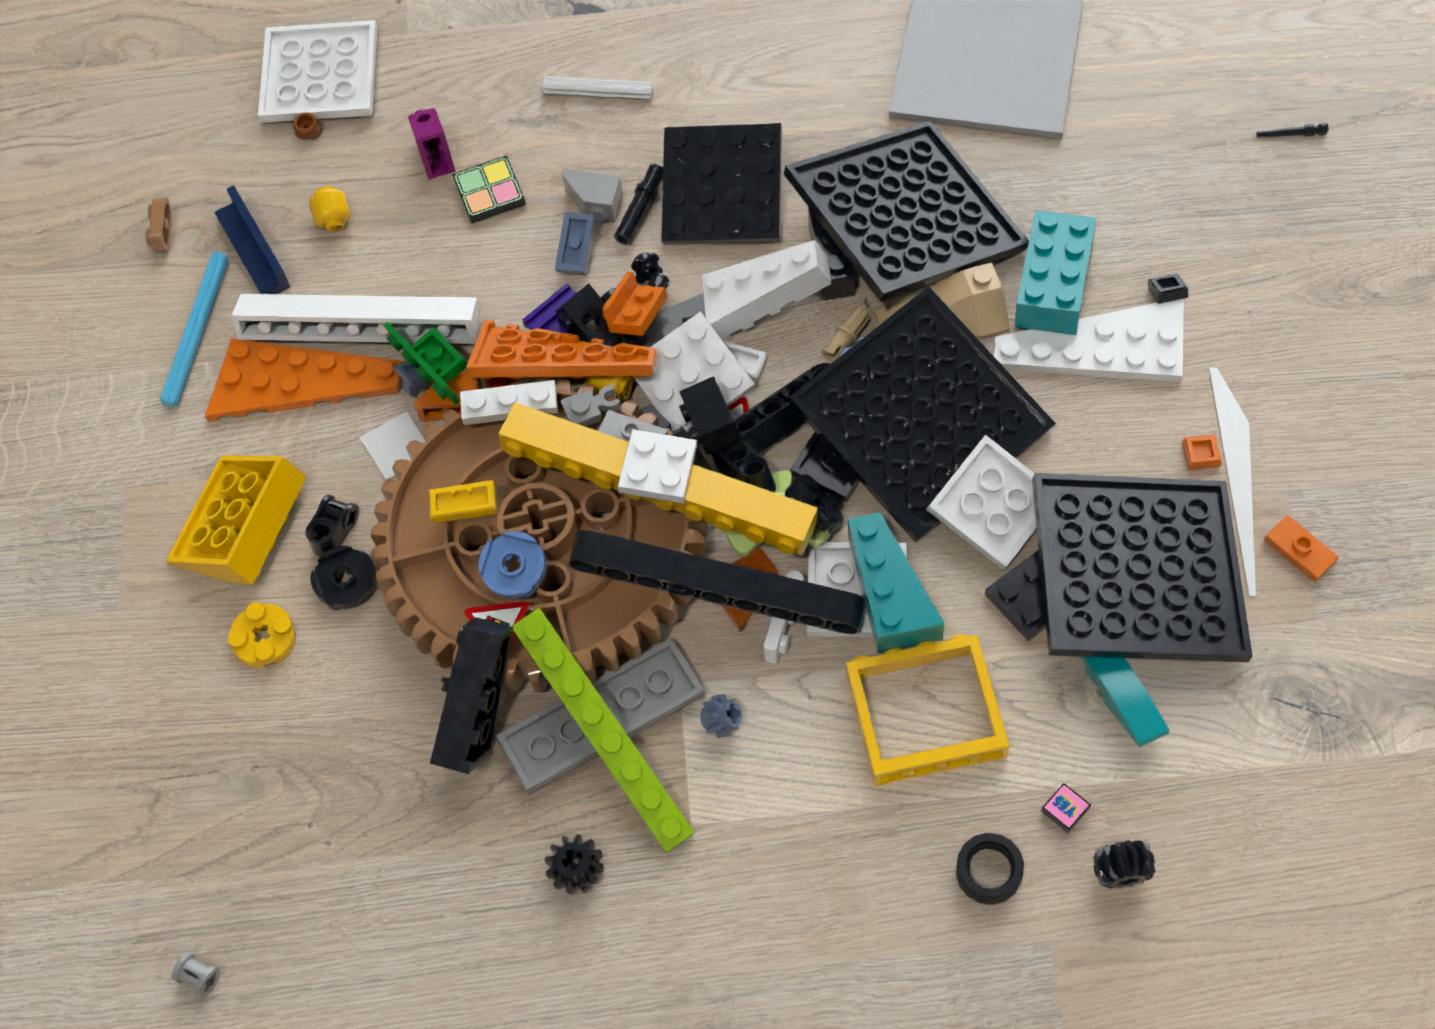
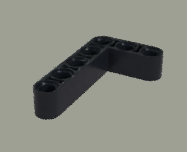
[711,363,830,492]

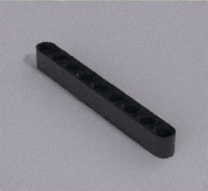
[568,530,864,634]

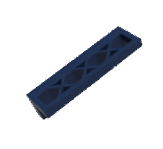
[214,185,290,294]

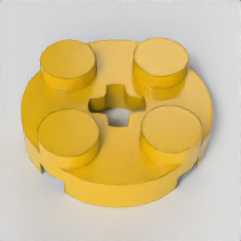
[228,602,296,668]

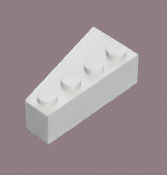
[702,240,831,341]

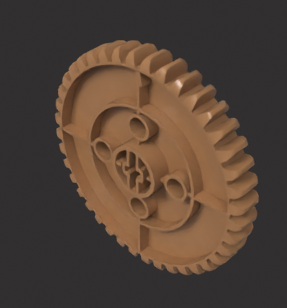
[371,379,708,693]

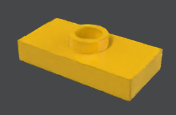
[429,480,497,523]

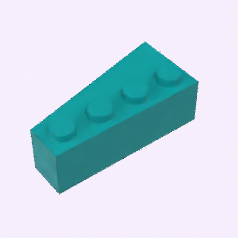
[848,512,945,653]

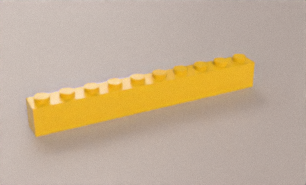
[498,402,818,556]

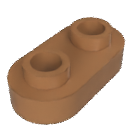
[145,197,172,252]

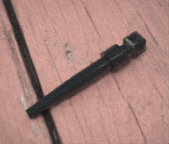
[1256,123,1329,137]

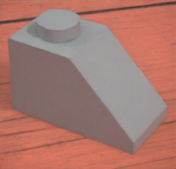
[562,169,623,223]

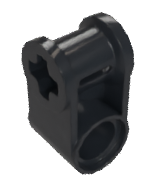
[305,494,359,557]

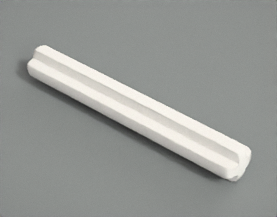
[541,76,653,99]

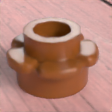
[293,113,321,139]

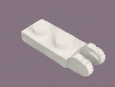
[763,570,804,665]

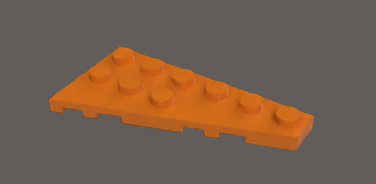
[466,319,657,380]
[205,338,404,422]

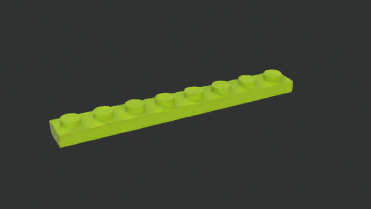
[512,608,695,853]

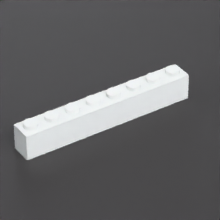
[231,294,481,344]

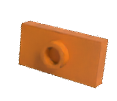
[1264,515,1339,582]

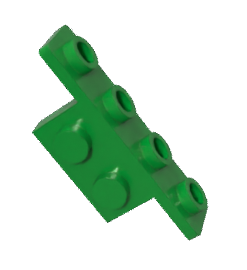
[383,322,468,405]

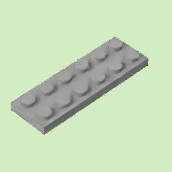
[496,638,705,794]

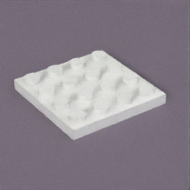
[258,20,377,123]

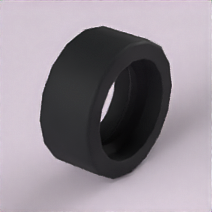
[956,833,1024,905]

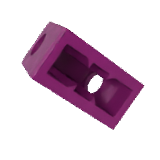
[408,108,456,180]

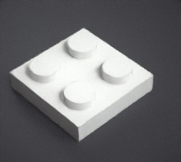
[618,429,697,504]

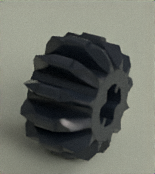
[545,833,604,895]
[1093,840,1156,889]

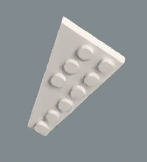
[993,298,1184,382]

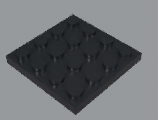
[661,123,783,245]

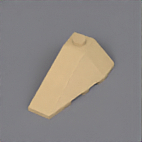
[874,262,1010,340]

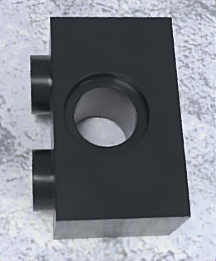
[555,283,622,346]

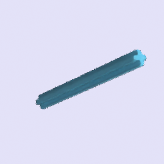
[160,251,228,407]

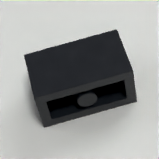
[679,376,742,455]

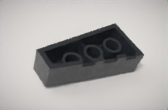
[430,617,513,774]

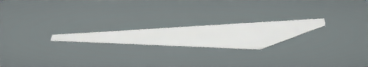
[1209,367,1256,596]

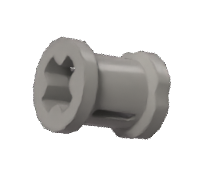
[171,952,220,997]

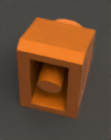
[415,370,483,422]

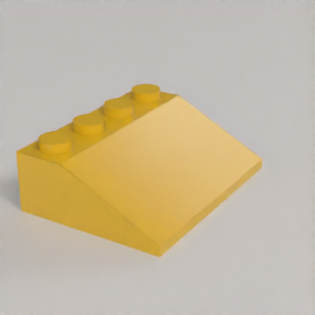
[165,455,307,585]

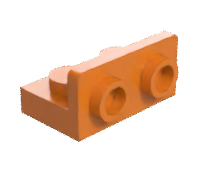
[603,272,667,336]

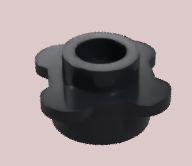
[631,253,663,284]

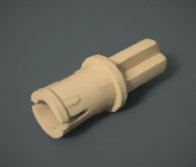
[822,307,870,362]

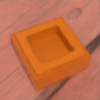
[1182,434,1222,471]

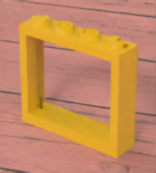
[846,634,1010,787]

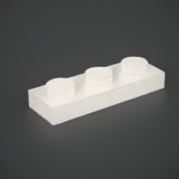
[460,380,558,425]

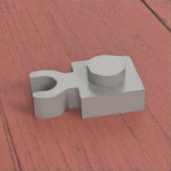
[560,385,621,427]

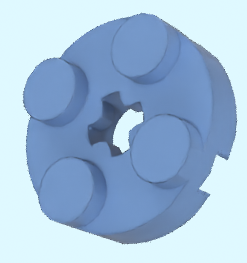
[478,531,547,599]

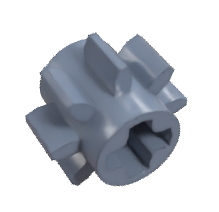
[700,694,742,738]

